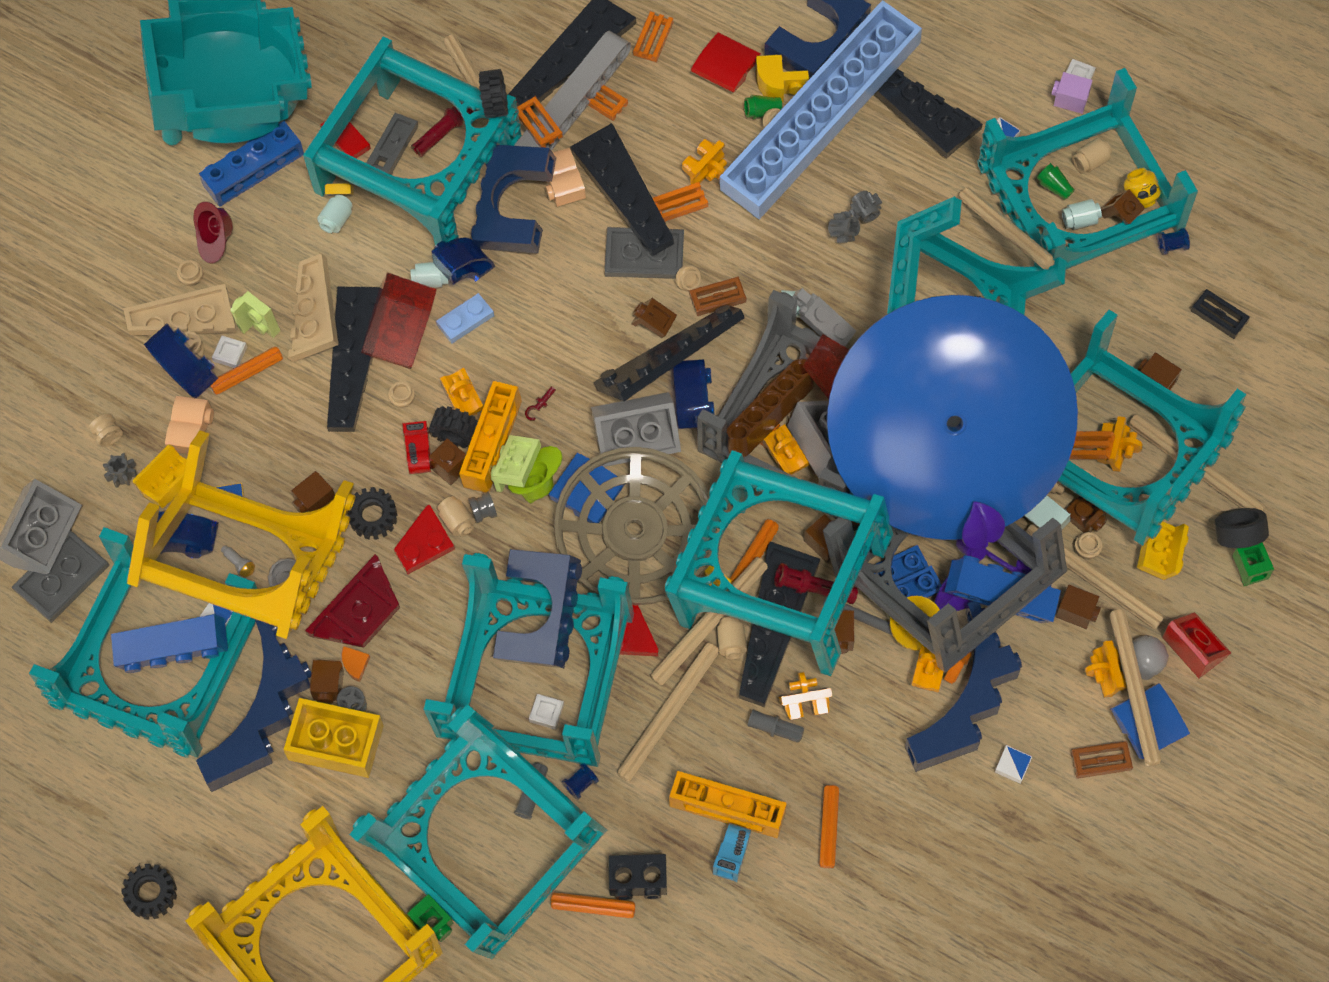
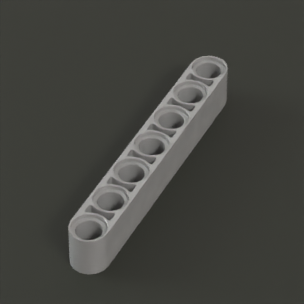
[514,31,631,151]

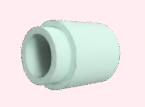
[317,194,353,233]
[1062,199,1102,230]
[411,261,449,289]

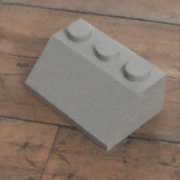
[591,392,681,467]
[787,401,841,478]
[0,479,82,575]

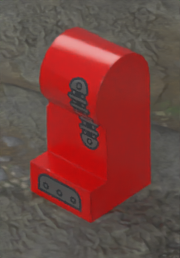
[402,421,431,475]

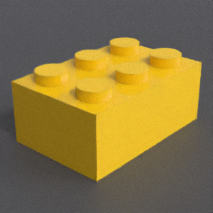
[283,698,384,778]

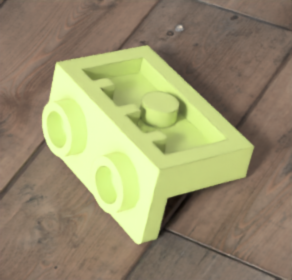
[230,291,280,338]
[491,435,541,492]

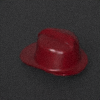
[193,201,233,263]

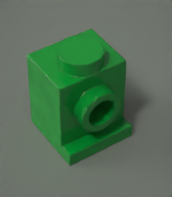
[1232,542,1274,587]
[407,894,454,942]

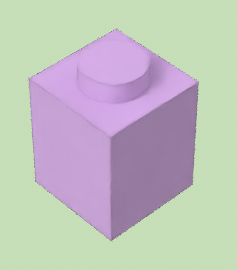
[1051,72,1093,114]

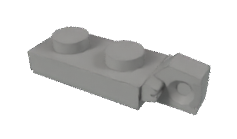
[792,288,856,348]

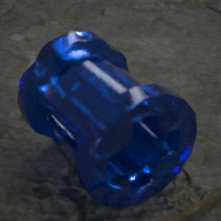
[1157,228,1190,255]
[561,763,599,800]

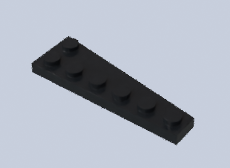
[508,0,637,113]
[875,69,983,159]
[570,123,674,256]
[327,286,389,432]
[593,305,745,401]
[739,541,821,707]

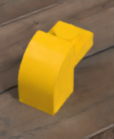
[756,55,809,103]

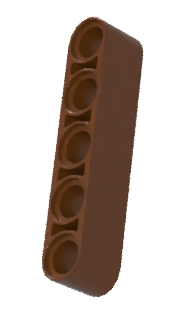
[727,359,814,457]

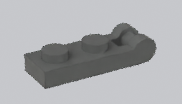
[366,112,418,175]

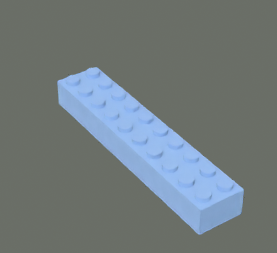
[720,0,922,220]

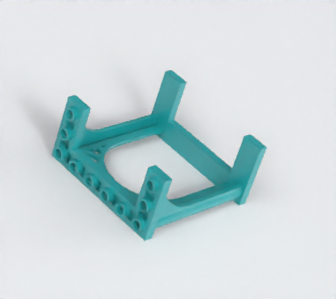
[303,36,521,256]
[977,68,1198,269]
[887,196,1066,315]
[1058,309,1246,546]
[665,450,893,676]
[29,527,258,758]
[423,553,634,767]
[349,704,607,959]

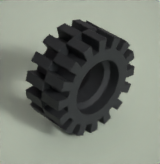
[479,69,508,118]
[429,406,478,448]
[347,487,398,540]
[121,864,177,920]

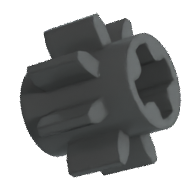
[850,191,882,223]
[828,211,860,243]
[103,453,137,488]

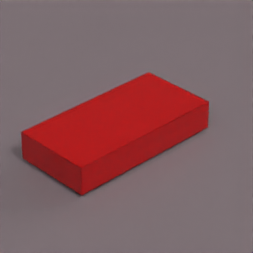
[320,121,371,159]

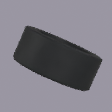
[1215,508,1269,548]

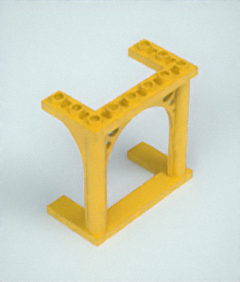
[127,430,356,639]
[185,806,443,982]

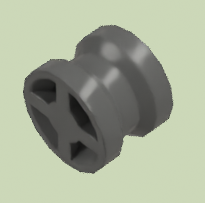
[468,491,497,523]
[337,686,367,712]

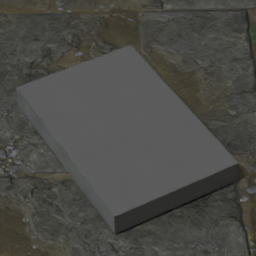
[605,227,684,279]
[12,530,110,623]

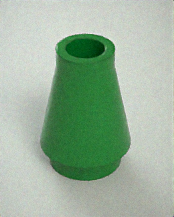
[744,94,782,120]
[1037,163,1075,201]

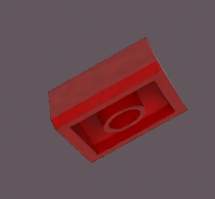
[1162,612,1231,679]

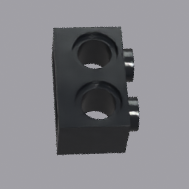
[609,854,667,900]

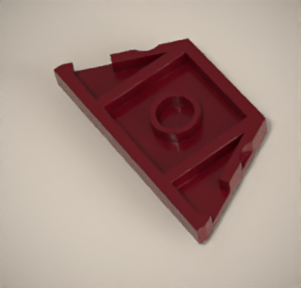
[305,554,400,648]

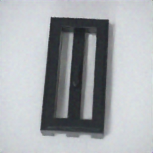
[1191,289,1250,339]

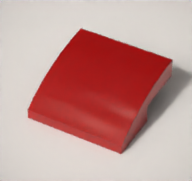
[691,32,761,93]

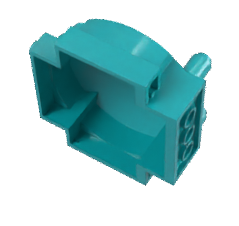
[140,0,312,145]

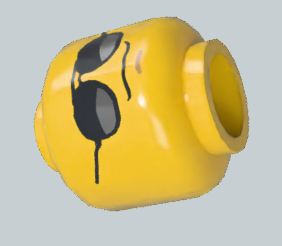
[1123,168,1161,208]

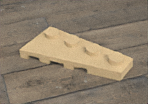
[288,253,339,362]
[123,284,237,335]

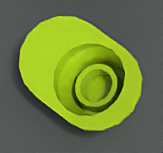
[508,446,563,503]

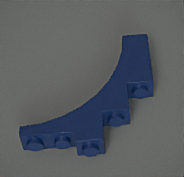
[905,601,1022,772]
[196,619,312,793]

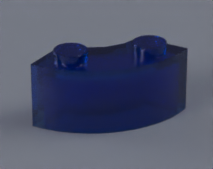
[431,237,495,285]
[144,323,218,398]
[673,359,715,429]
[157,511,219,558]

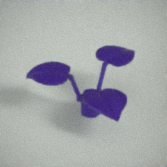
[935,501,1032,611]

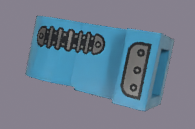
[713,823,751,882]

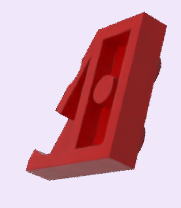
[394,504,455,575]
[620,605,659,656]

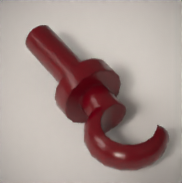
[525,386,556,421]

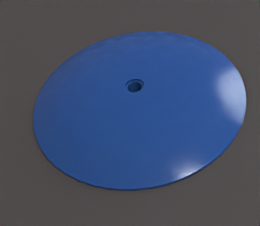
[827,295,1078,540]

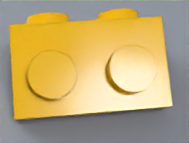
[133,444,187,509]
[1137,521,1189,580]

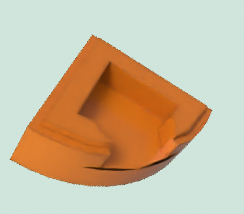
[342,646,370,682]
[944,652,972,684]

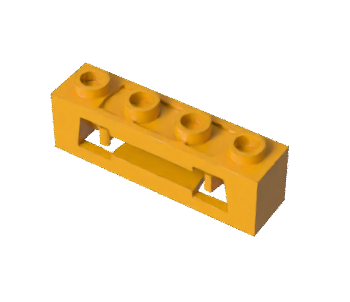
[459,381,522,492]
[669,771,787,839]

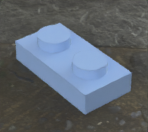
[436,293,494,344]

